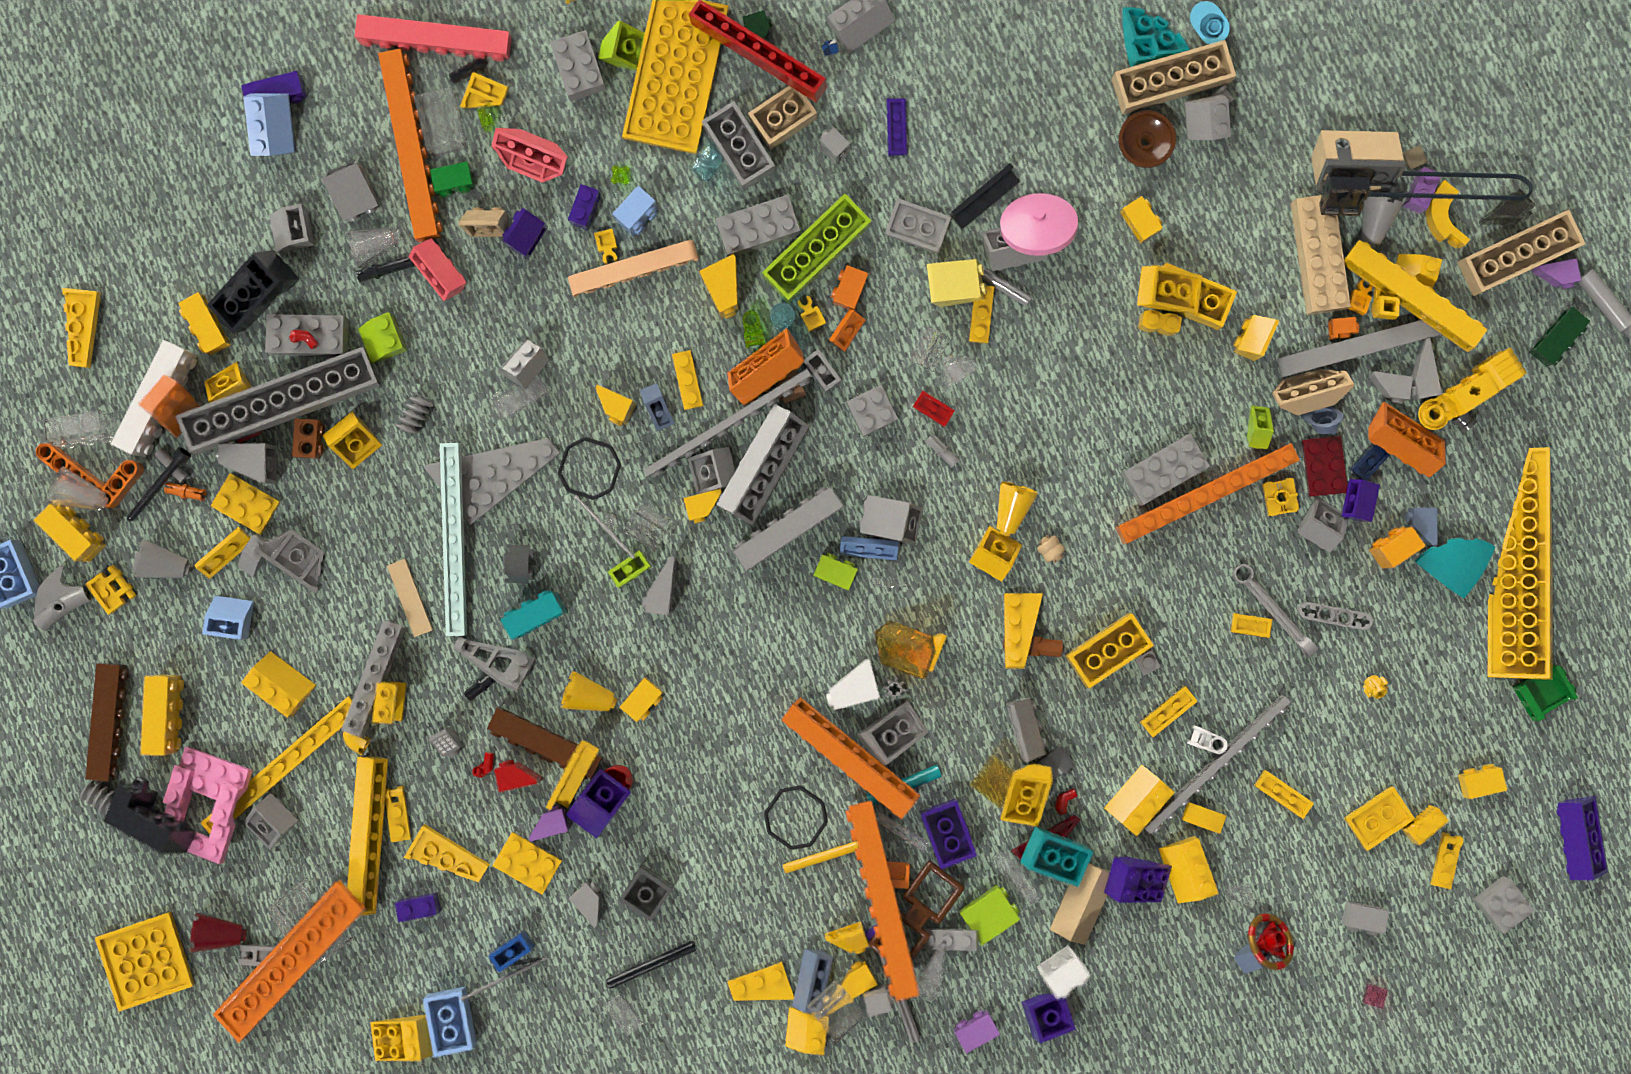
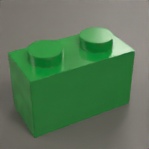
[430,161,475,197]

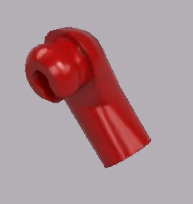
[289,329,319,350]
[472,752,494,778]
[1055,788,1078,815]

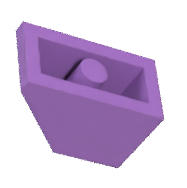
[1532,258,1581,290]
[529,805,570,841]

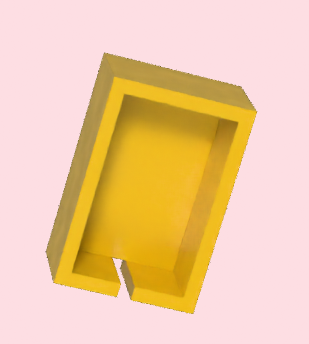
[33,504,106,562]

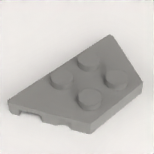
[253,529,324,593]

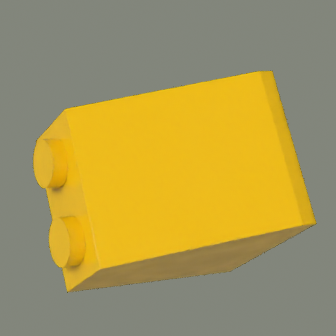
[699,254,739,319]

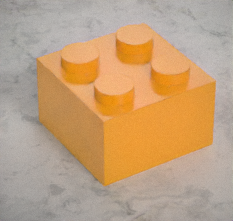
[1369,526,1425,569]

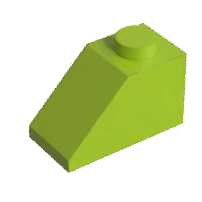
[1247,406,1274,449]

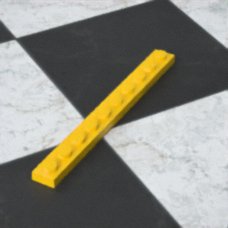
[201,696,353,834]

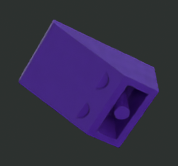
[1104,857,1172,903]

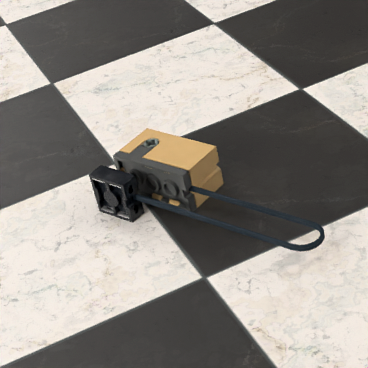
[1312,130,1533,216]

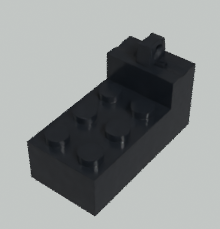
[207,250,299,334]
[103,777,196,854]

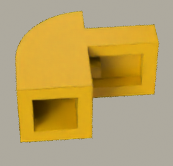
[1371,287,1400,320]

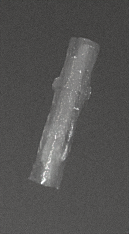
[876,811,929,852]

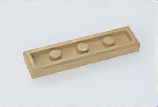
[387,559,433,637]

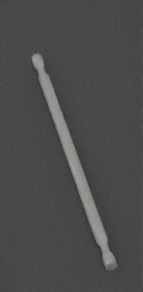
[574,495,635,559]
[460,956,548,1001]

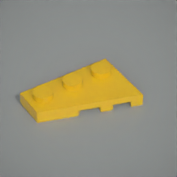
[727,962,794,1001]

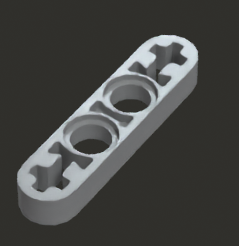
[1297,602,1373,630]

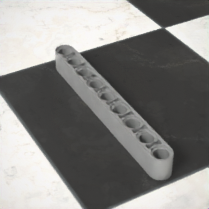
[1277,320,1442,378]

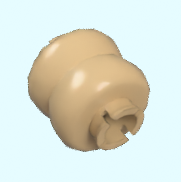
[1037,535,1065,563]

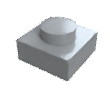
[1134,650,1161,676]

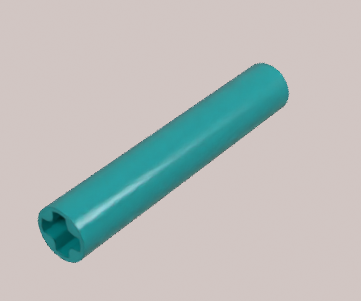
[866,764,942,806]

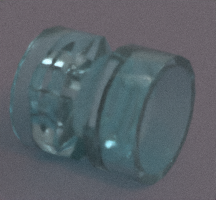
[689,145,724,182]
[770,303,795,331]

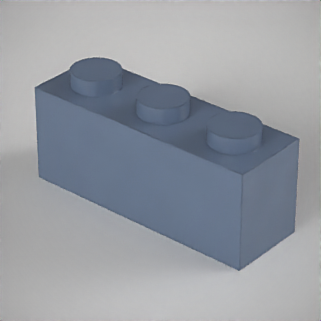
[793,949,833,1014]

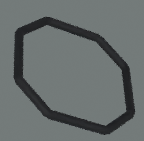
[558,437,621,500]
[764,786,828,850]

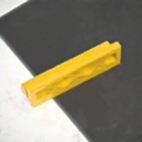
[545,740,599,810]

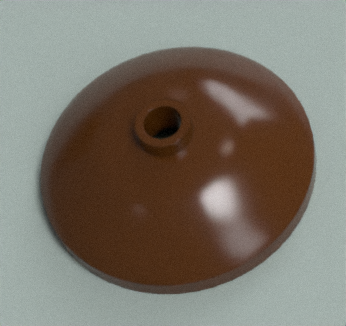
[1118,110,1176,168]

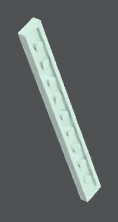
[440,443,467,636]

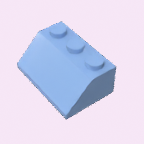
[243,93,295,156]

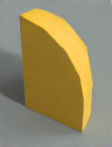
[343,732,372,756]

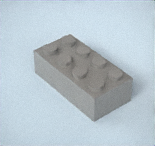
[702,101,775,191]
[715,195,800,257]
[265,314,349,357]
[1120,433,1210,506]

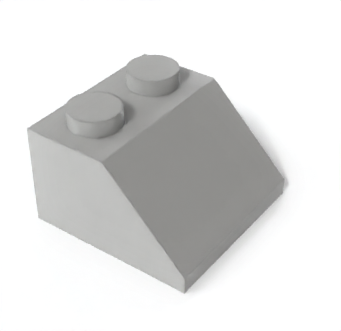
[1184,95,1231,140]
[498,340,549,389]
[688,447,735,495]
[1297,497,1349,553]
[243,794,298,850]

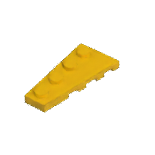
[62,288,101,368]
[1004,593,1043,669]
[404,824,490,882]

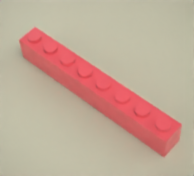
[354,14,512,61]

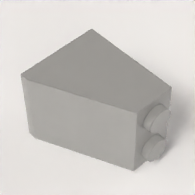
[321,158,379,222]
[216,443,276,485]
[859,495,923,545]

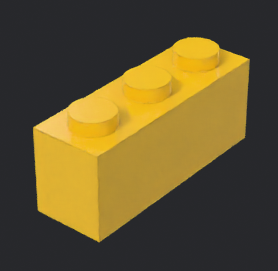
[178,292,231,355]

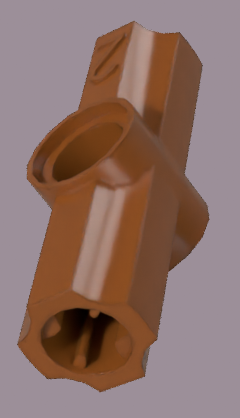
[1003,635,1063,657]

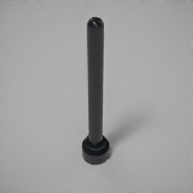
[127,447,191,521]

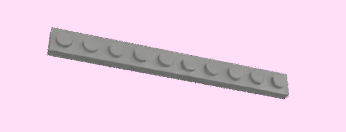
[643,369,813,478]
[1144,695,1291,834]

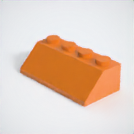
[727,328,804,406]
[1368,402,1446,478]

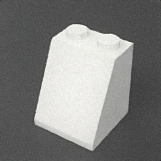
[826,659,880,710]

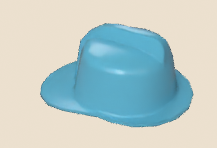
[1190,1,1230,44]

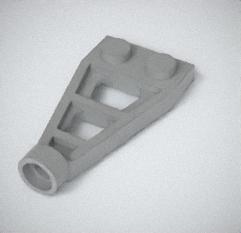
[454,636,535,692]

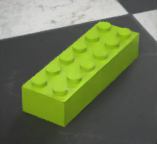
[762,194,872,304]

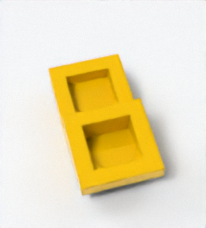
[1181,802,1227,834]

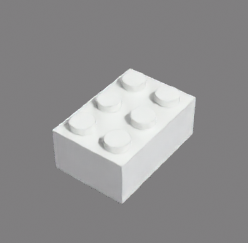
[1037,945,1090,999]

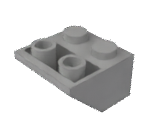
[269,204,315,253]

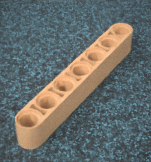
[568,240,699,297]

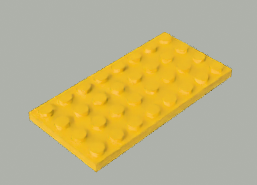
[622,0,729,155]

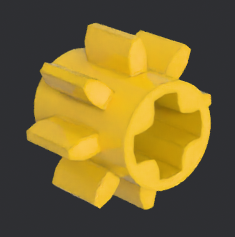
[1363,675,1388,699]

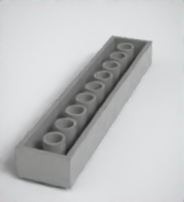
[176,347,380,455]

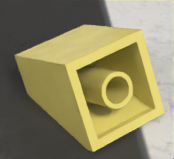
[927,259,987,307]

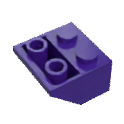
[502,207,547,259]

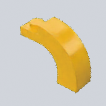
[1426,180,1470,249]

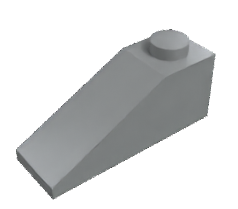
[1411,338,1442,401]

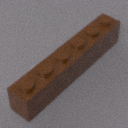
[85,663,129,782]
[487,707,603,780]

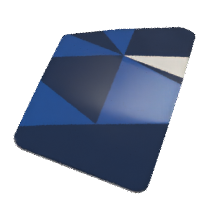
[822,39,839,56]

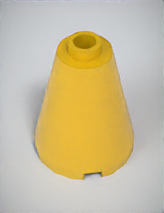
[997,481,1038,536]
[561,671,617,711]

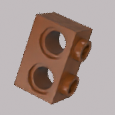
[292,418,325,459]

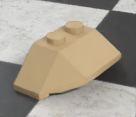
[1272,369,1354,415]

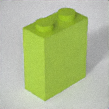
[959,885,1020,946]

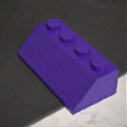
[1557,796,1608,880]

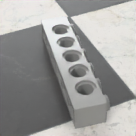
[341,620,405,738]

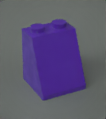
[566,769,631,839]

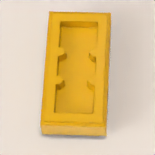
[1230,613,1272,638]

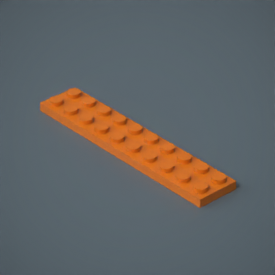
[213,880,366,1043]

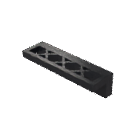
[950,163,1020,230]

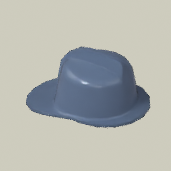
[1300,406,1344,435]

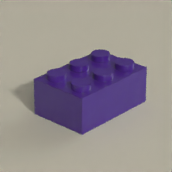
[919,798,977,869]

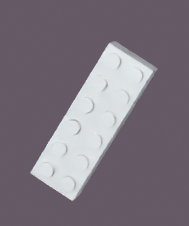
[111,340,197,458]

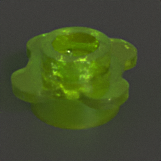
[610,165,630,185]

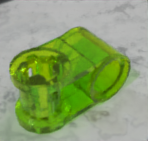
[742,311,765,349]

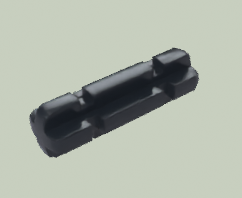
[449,58,485,84]

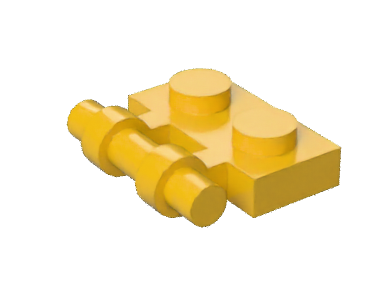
[85,564,137,615]

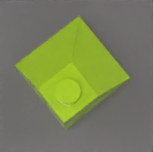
[598,20,645,71]

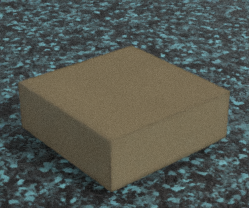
[1403,145,1428,171]

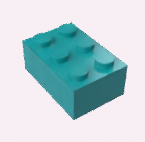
[500,590,568,640]
[1020,826,1094,887]

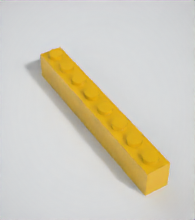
[1344,240,1488,352]
[347,756,388,916]

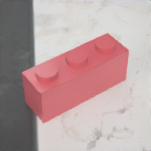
[409,238,467,301]

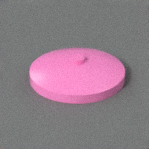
[1000,193,1078,256]

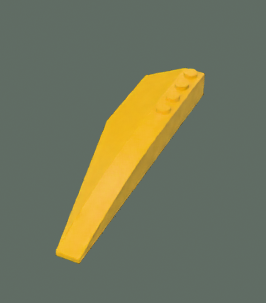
[1488,447,1553,680]

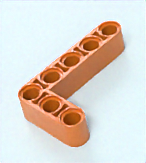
[36,443,144,508]

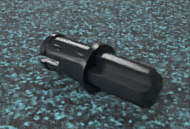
[464,674,496,701]

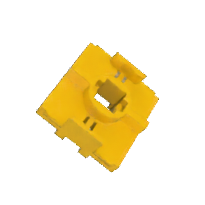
[1262,478,1299,516]

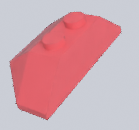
[491,128,568,183]

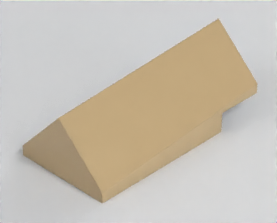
[1050,863,1110,945]

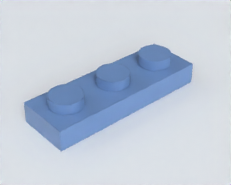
[840,536,899,560]

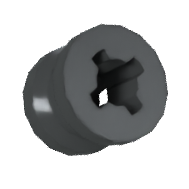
[1451,412,1477,433]

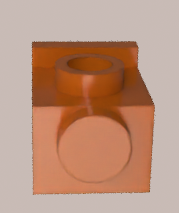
[1328,317,1359,340]

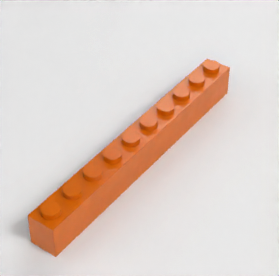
[378,49,443,242]
[1115,443,1300,544]
[845,801,919,1001]

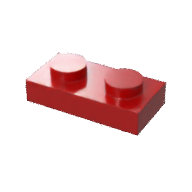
[912,391,955,427]

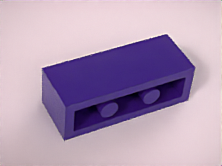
[241,71,307,103]

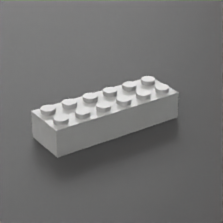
[717,404,809,526]
[733,486,843,571]

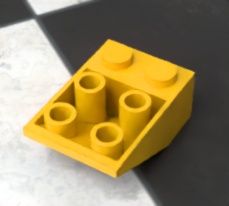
[370,1015,433,1061]

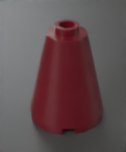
[190,913,247,953]

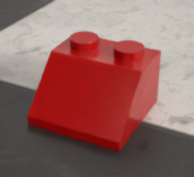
[494,759,543,792]

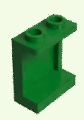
[1512,664,1578,721]

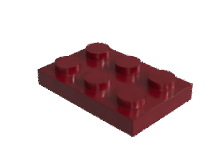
[1302,436,1347,497]

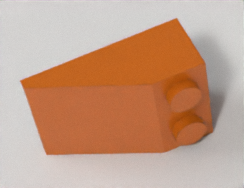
[138,375,200,438]

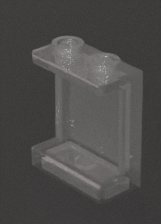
[806,980,866,1043]

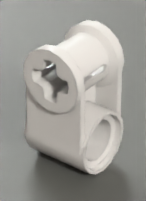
[1187,725,1227,754]

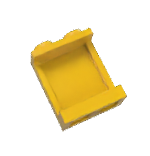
[373,681,407,724]

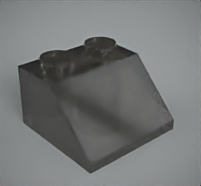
[1478,189,1536,226]

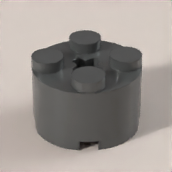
[504,544,534,584]

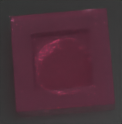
[1362,983,1388,1009]

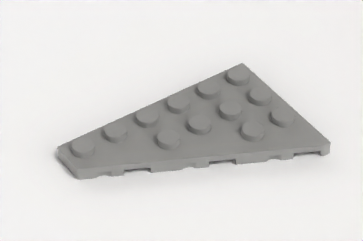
[424,438,560,525]

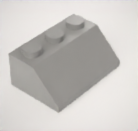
[827,0,895,54]
[981,228,1048,271]
[1006,697,1047,762]

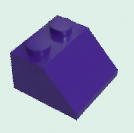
[1021,993,1076,1044]

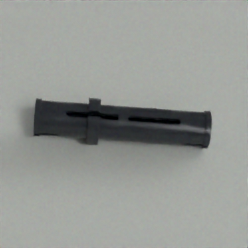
[355,256,415,283]

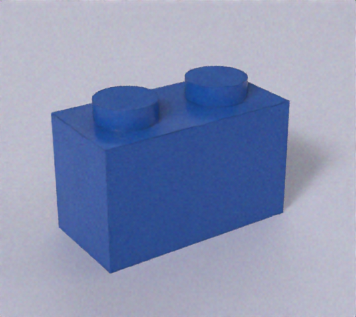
[488,930,535,973]

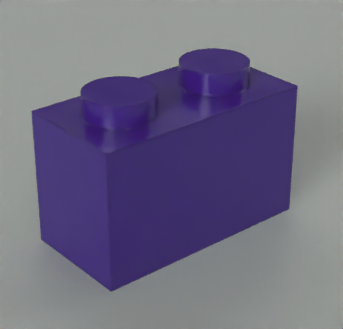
[568,184,601,230]
[1341,479,1380,522]
[395,892,441,922]

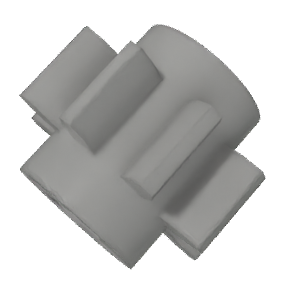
[882,677,906,701]

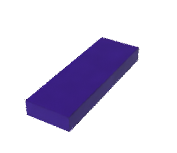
[886,98,907,156]

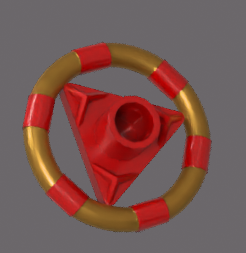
[1248,913,1294,970]

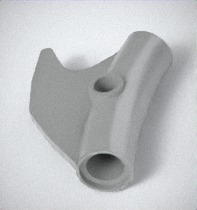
[33,565,92,631]

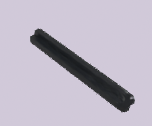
[606,941,697,989]

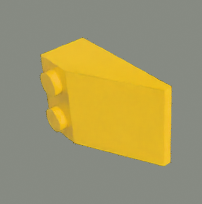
[1137,265,1203,314]

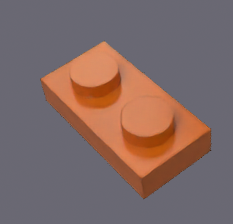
[829,308,866,351]

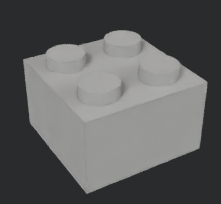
[846,385,898,438]
[1473,876,1535,934]

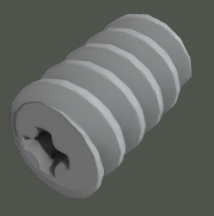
[395,392,433,434]
[80,780,115,815]

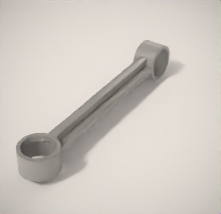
[1232,564,1318,658]

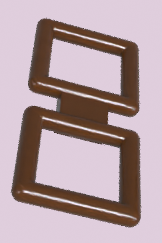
[869,861,965,963]

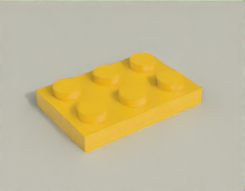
[211,473,281,535]
[1344,786,1415,851]
[492,832,562,895]

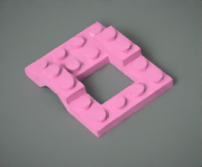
[163,747,253,864]

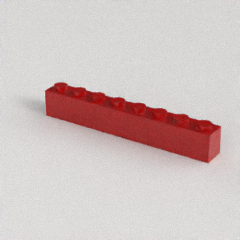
[688,0,827,103]

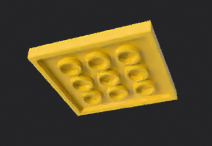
[95,911,195,1012]

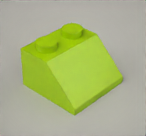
[358,312,408,364]

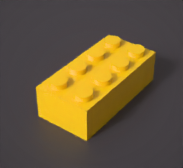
[1162,263,1237,330]
[1065,613,1154,689]
[140,675,184,756]

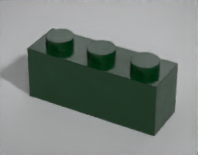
[1529,306,1590,367]

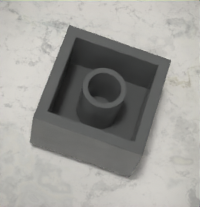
[619,864,674,922]

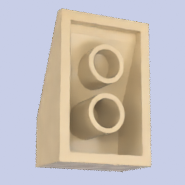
[459,208,508,237]

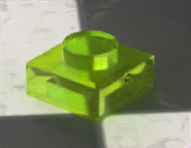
[477,108,494,132]

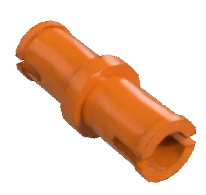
[164,482,206,501]

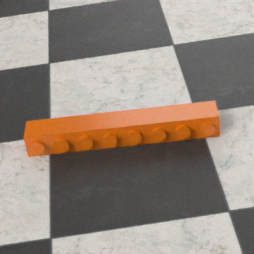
[781,697,921,819]

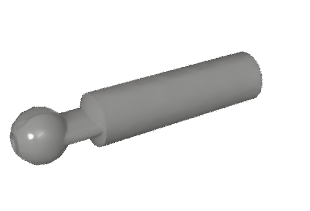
[1577,268,1631,346]

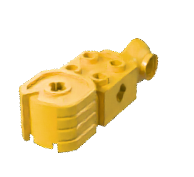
[1418,347,1527,430]

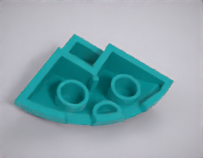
[1122,7,1190,67]
[1415,538,1495,599]

